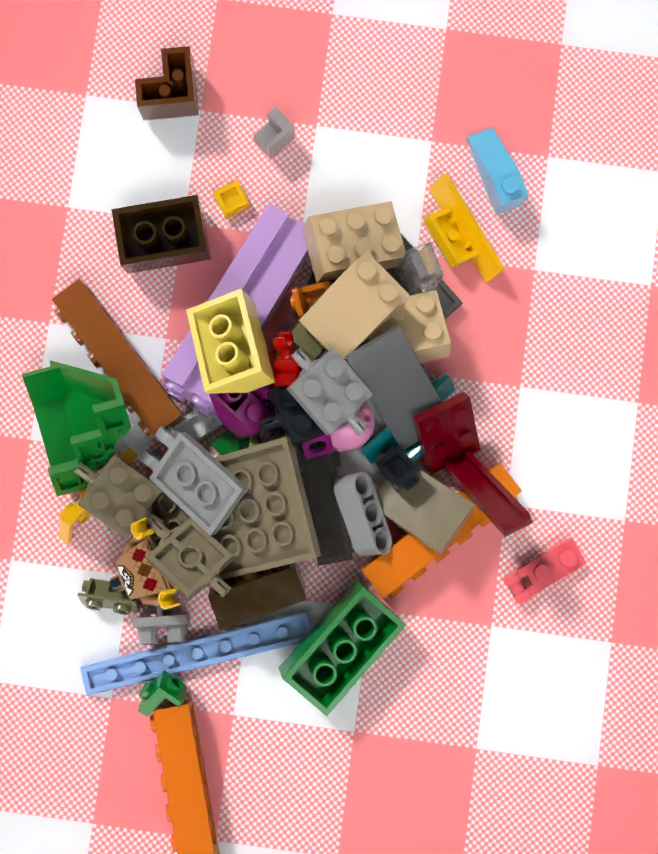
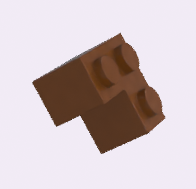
[135,46,199,120]

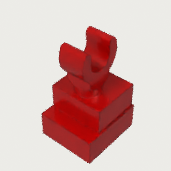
[273,331,305,387]

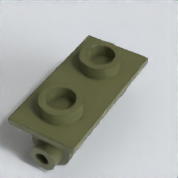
[77,578,140,615]

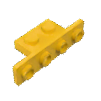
[423,173,505,282]

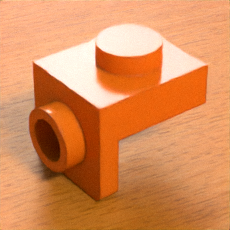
[290,280,333,318]

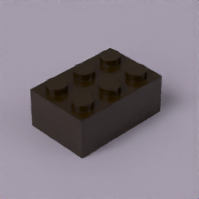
[111,195,211,274]
[208,562,307,631]

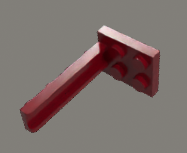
[412,392,532,537]

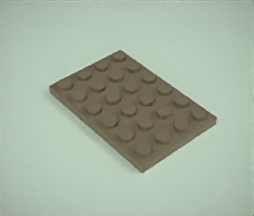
[147,436,321,580]

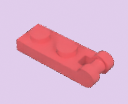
[502,538,587,604]

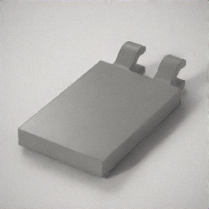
[139,426,248,536]

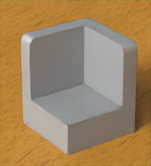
[253,107,296,159]

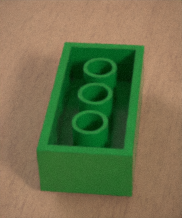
[278,579,406,716]

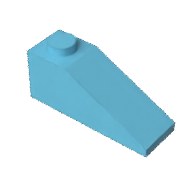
[466,127,528,215]

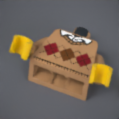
[110,517,180,610]

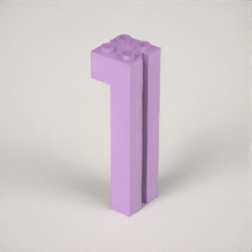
[162,203,309,417]

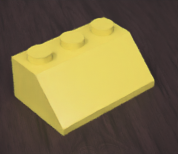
[186,289,275,394]

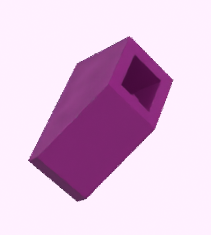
[209,392,272,439]

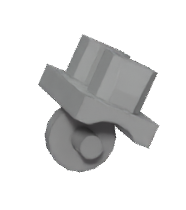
[133,605,191,645]

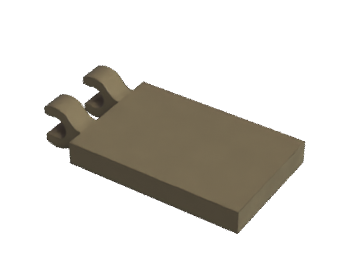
[372,452,475,555]

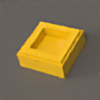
[213,180,251,219]

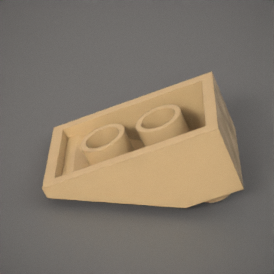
[299,251,409,360]

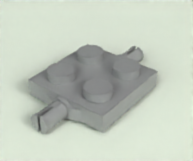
[286,347,373,435]

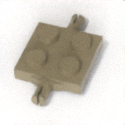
[74,455,164,539]
[146,517,233,601]

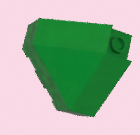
[22,360,131,497]

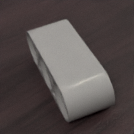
[333,472,392,557]

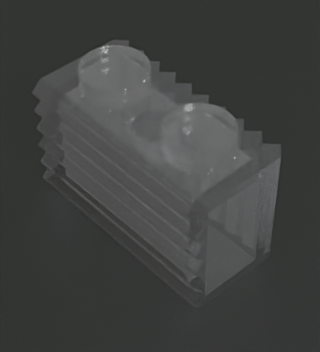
[395,242,444,296]

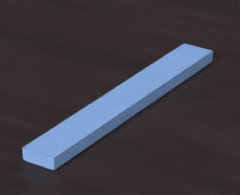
[80,610,312,696]

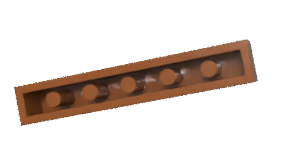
[52,278,186,437]

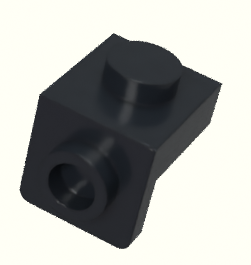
[376,446,422,493]

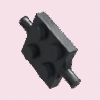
[258,386,348,447]

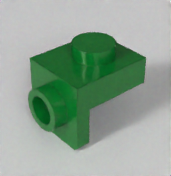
[138,670,187,717]

